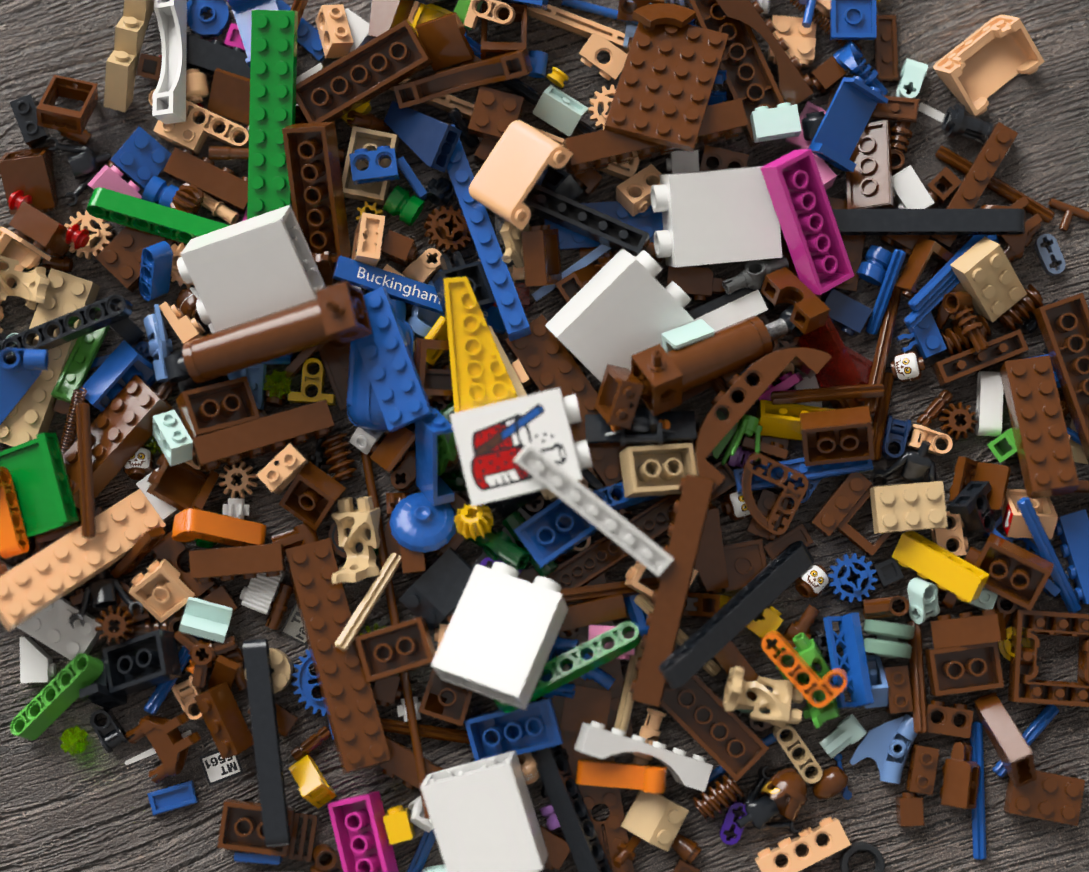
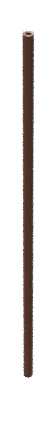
[360,451,430,819]

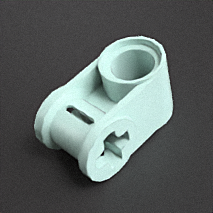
[896,58,928,99]
[907,577,940,624]

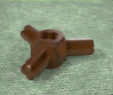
[174,630,237,687]

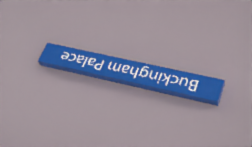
[333,255,506,334]

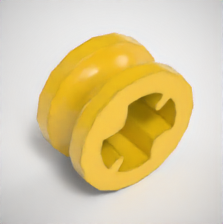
[546,67,569,88]

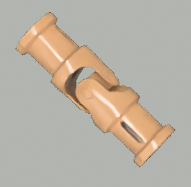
[632,707,666,765]

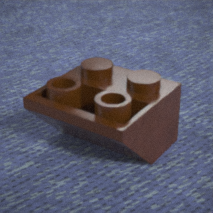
[555,263,598,304]

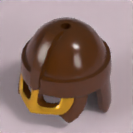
[761,767,808,822]

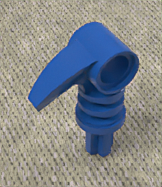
[833,40,888,96]

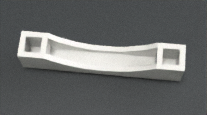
[152,0,187,124]
[574,721,713,792]

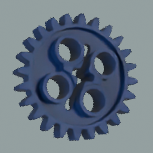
[291,649,326,717]

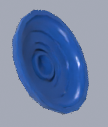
[390,492,456,553]

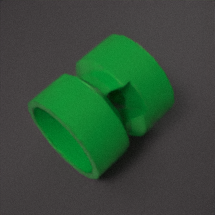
[383,185,425,226]

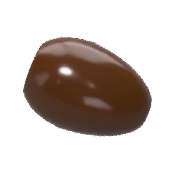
[812,766,848,799]

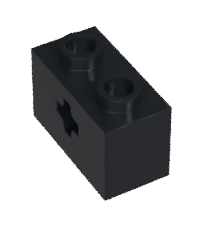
[10,94,51,149]

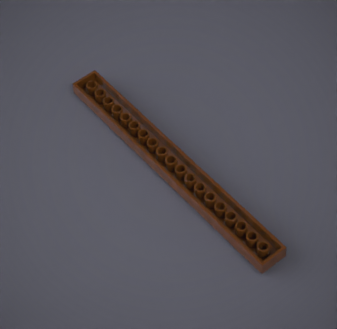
[532,461,736,589]

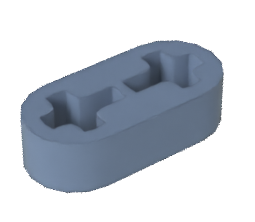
[1034,234,1066,276]

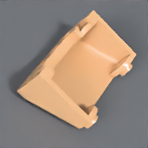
[933,15,1045,116]
[469,120,573,230]

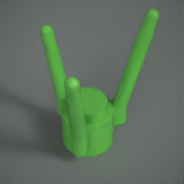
[721,414,762,465]

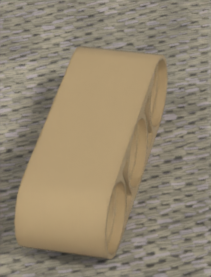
[773,724,822,783]

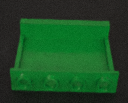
[0,432,79,539]

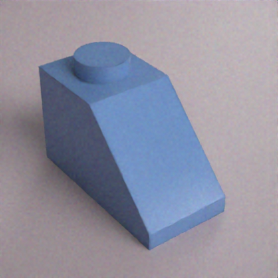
[864,655,888,708]

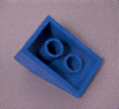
[514,498,597,568]

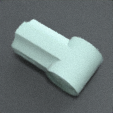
[819,714,867,758]

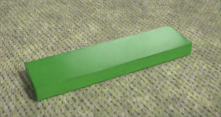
[51,318,110,403]

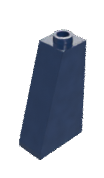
[384,101,462,173]

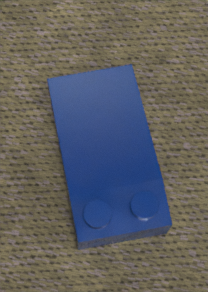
[464,698,563,761]

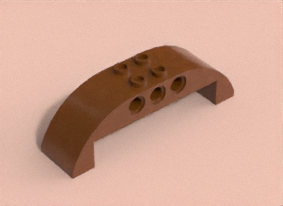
[693,347,832,491]

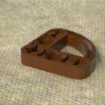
[741,452,809,535]

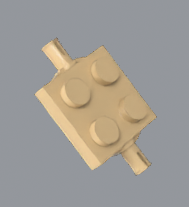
[500,214,532,268]

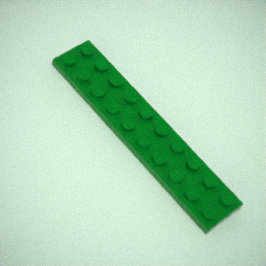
[247,10,298,220]

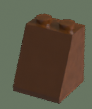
[0,146,58,215]

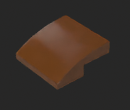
[416,12,475,71]

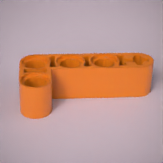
[0,466,29,559]
[172,509,267,547]
[761,631,848,708]
[576,760,667,793]

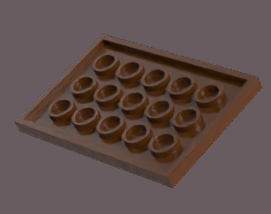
[604,22,729,152]

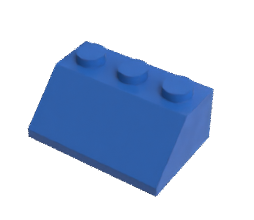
[79,340,156,412]

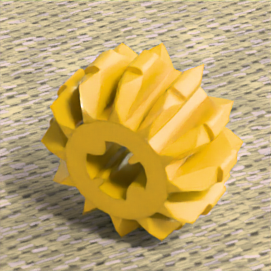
[454,503,494,540]

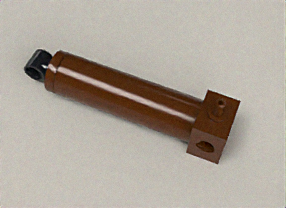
[164,281,373,384]

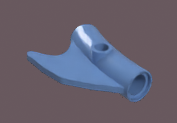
[143,304,173,382]
[850,714,918,784]

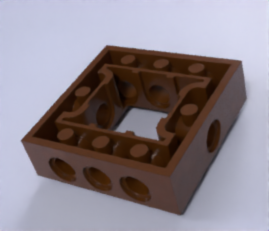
[1008,609,1089,707]

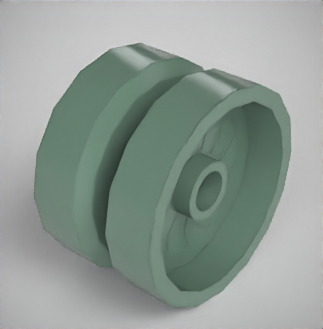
[863,619,915,659]

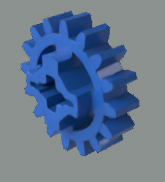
[827,553,878,603]

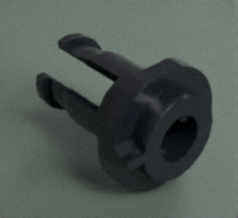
[941,103,993,143]

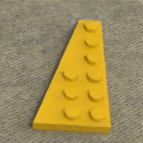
[444,277,519,413]

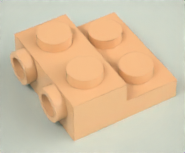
[768,15,817,67]
[159,302,206,344]
[129,558,195,623]

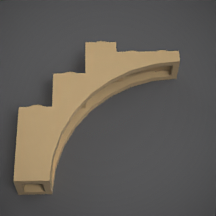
[104,0,154,112]

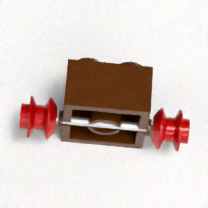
[8,190,90,256]

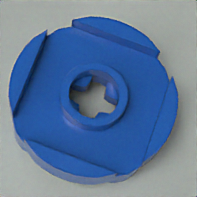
[187,0,230,37]

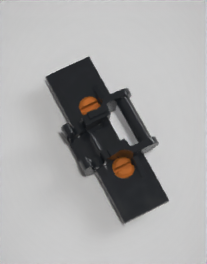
[585,404,697,446]

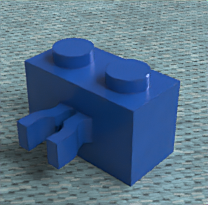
[896,312,947,360]

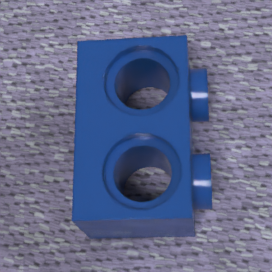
[349,146,399,185]

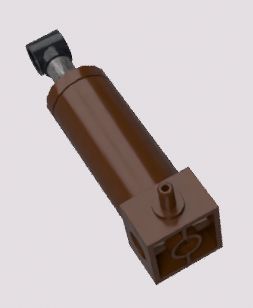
[631,305,804,416]

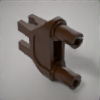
[980,196,1043,262]
[126,712,201,784]

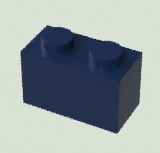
[824,288,872,337]

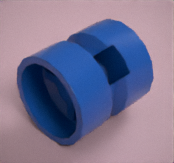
[142,176,179,207]
[856,245,892,286]

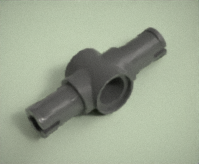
[722,254,789,295]

